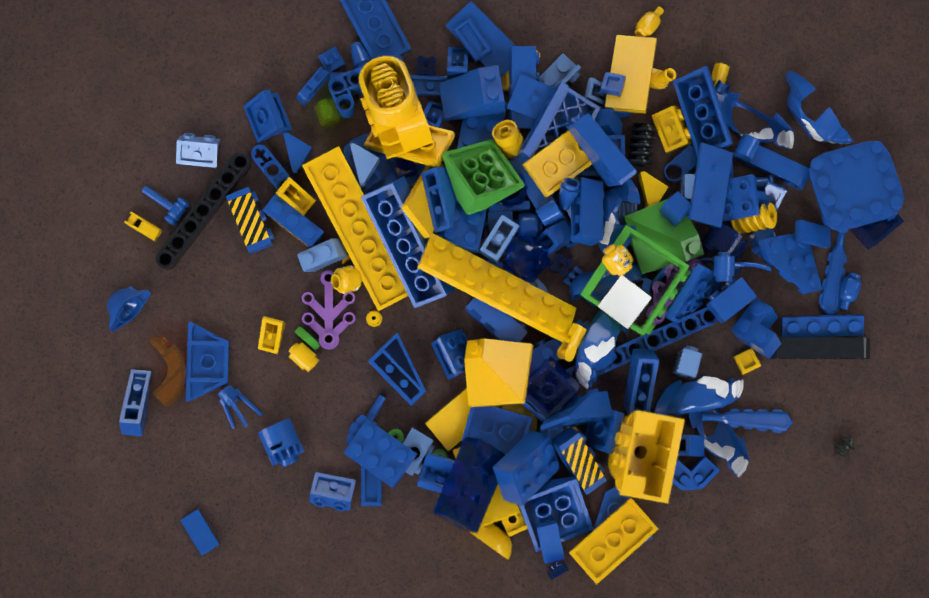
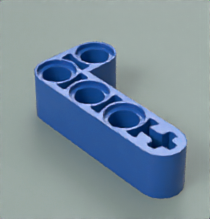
[328,54,403,118]
[732,134,809,190]
[508,155,565,227]

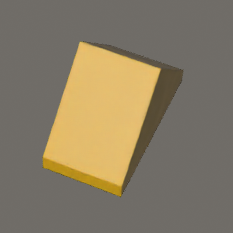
[638,171,669,207]
[276,177,316,216]
[258,316,286,354]

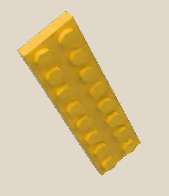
[302,146,408,311]
[417,233,576,342]

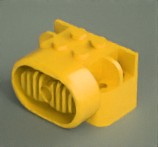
[359,56,433,159]
[608,410,684,503]

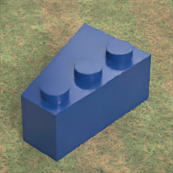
[465,298,528,342]
[368,332,426,407]

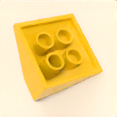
[464,339,533,407]

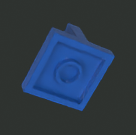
[243,89,292,143]
[583,410,625,454]

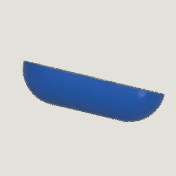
[569,262,648,302]

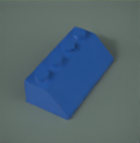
[673,66,733,157]

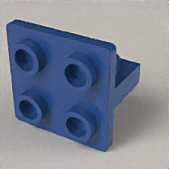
[722,174,766,222]
[431,329,468,380]
[417,452,467,498]

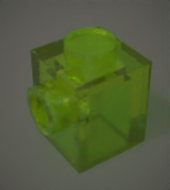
[314,99,342,130]

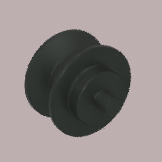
[833,436,856,458]

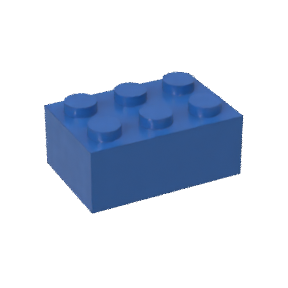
[493,431,560,506]

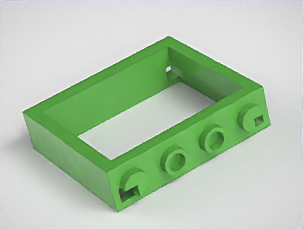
[580,225,690,336]

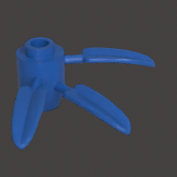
[700,252,771,281]

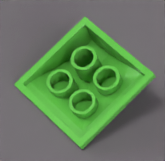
[442,139,525,215]
[623,199,704,274]

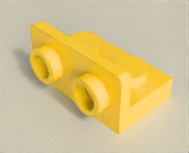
[651,106,693,153]

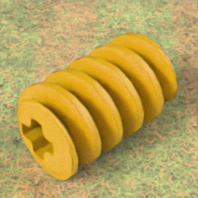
[731,203,777,234]

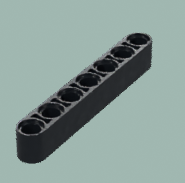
[155,152,251,270]

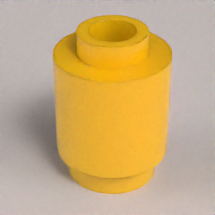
[288,342,319,372]

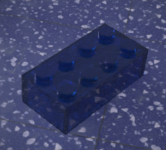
[432,437,506,533]

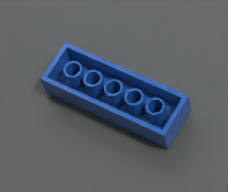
[361,176,457,308]

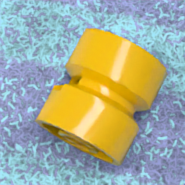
[492,120,525,159]

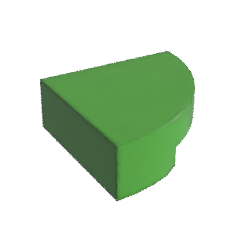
[294,327,320,351]

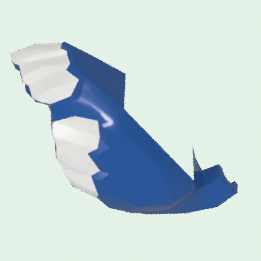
[784,70,854,144]
[715,80,794,149]
[598,178,640,255]
[575,310,629,389]
[653,375,744,417]
[689,408,749,477]

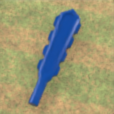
[818,231,847,315]
[700,409,793,433]

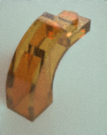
[148,335,187,408]

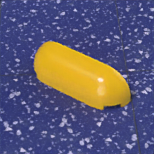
[442,502,512,560]

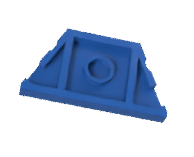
[186,322,230,401]

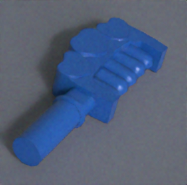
[346,395,386,444]

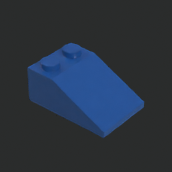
[439,65,505,121]
[540,389,613,430]

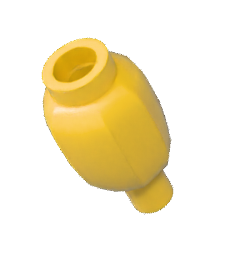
[635,6,664,37]

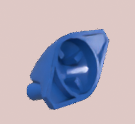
[107,286,151,332]

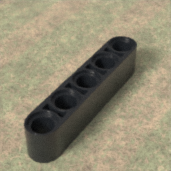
[770,337,870,359]

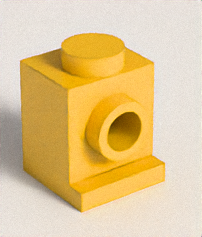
[501,512,528,537]

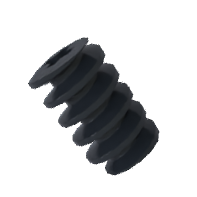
[628,122,658,167]

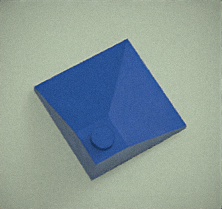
[518,477,593,552]

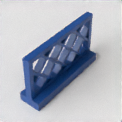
[518,81,601,159]

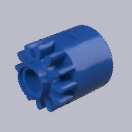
[258,419,305,468]

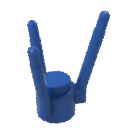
[218,385,263,429]

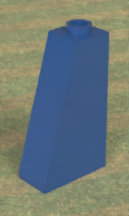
[566,113,637,187]

